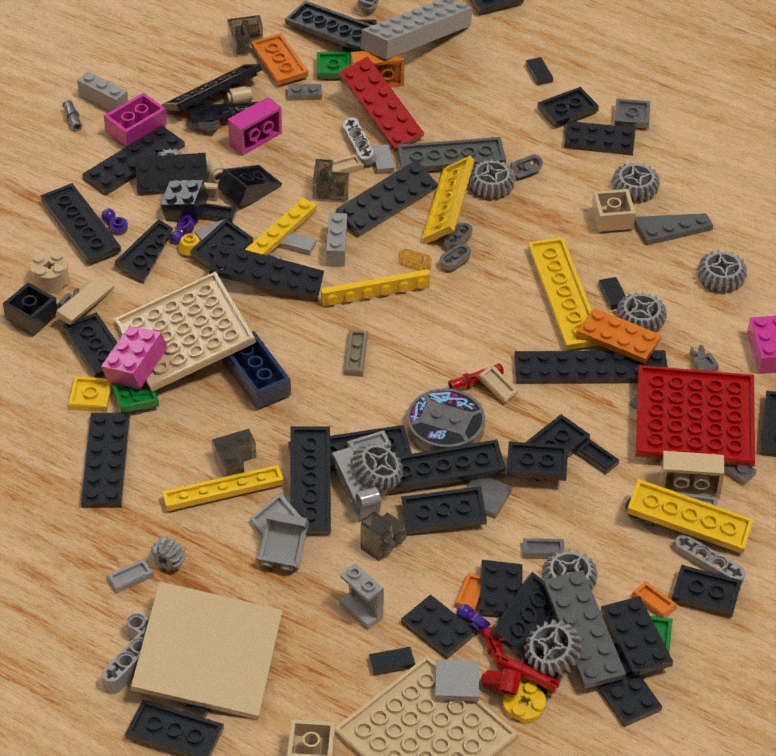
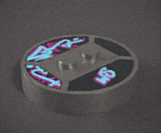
[407,389,485,452]

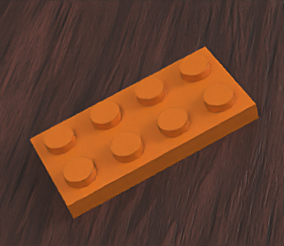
[251,33,309,85]
[577,308,662,364]

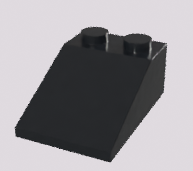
[218,165,282,206]

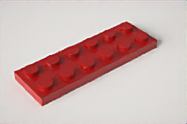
[339,56,424,152]

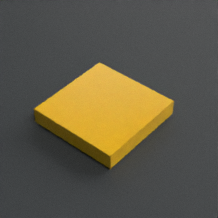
[68,377,112,412]

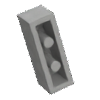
[77,71,128,112]
[326,213,347,267]

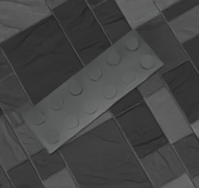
[398,137,506,171]
[543,570,626,689]

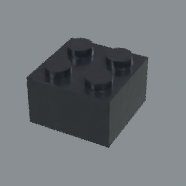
[160,180,209,221]
[3,282,58,335]

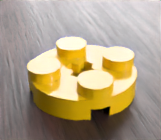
[503,682,546,724]

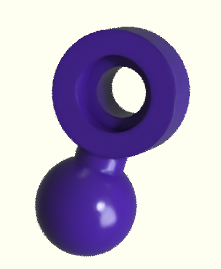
[101,208,128,235]
[170,215,196,245]
[456,604,491,632]

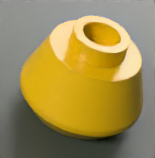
[178,233,200,257]

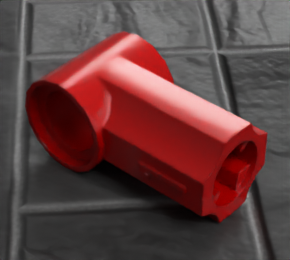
[481,669,523,695]

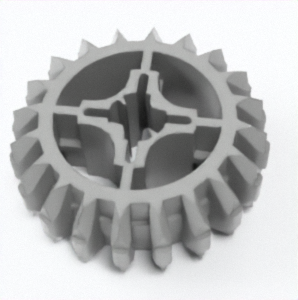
[469,159,516,200]
[612,162,660,203]
[697,250,747,293]
[616,292,667,332]
[350,441,403,493]
[542,549,598,590]
[524,620,582,677]

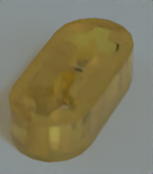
[398,249,432,271]

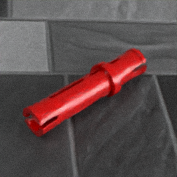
[448,363,504,390]
[481,627,504,671]
[497,653,561,693]

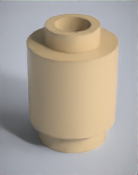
[226,86,252,103]
[206,157,224,183]

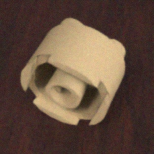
[30,251,69,294]

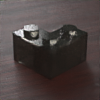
[227,15,263,55]
[312,159,349,201]
[212,429,257,477]
[361,511,406,561]

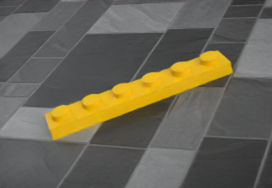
[245,198,317,255]
[321,269,430,307]
[162,465,284,511]

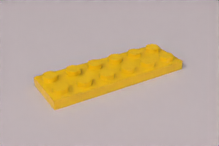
[422,156,474,244]
[626,479,754,554]

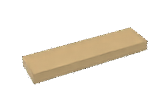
[56,275,114,325]

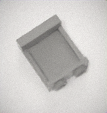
[256,511,309,572]
[340,563,384,630]

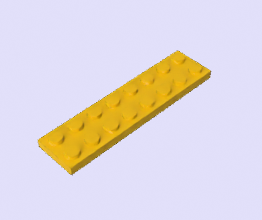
[528,237,597,350]

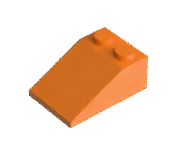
[351,51,404,87]

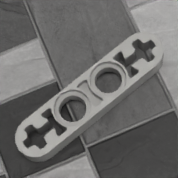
[343,117,377,165]
[674,535,746,584]

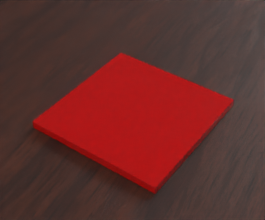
[635,365,755,467]

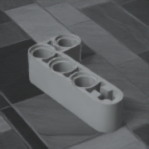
[331,447,381,520]
[102,613,149,694]

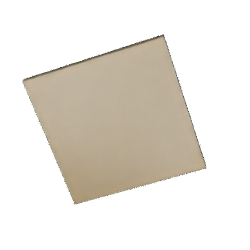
[115,272,256,392]
[131,581,282,720]
[335,656,519,756]

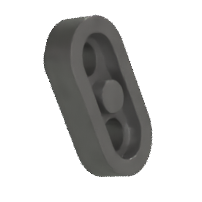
[510,154,543,178]
[444,223,472,250]
[440,244,471,271]

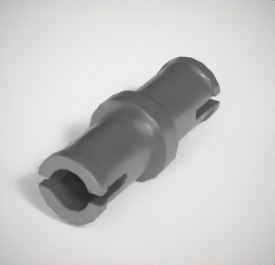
[62,100,82,131]

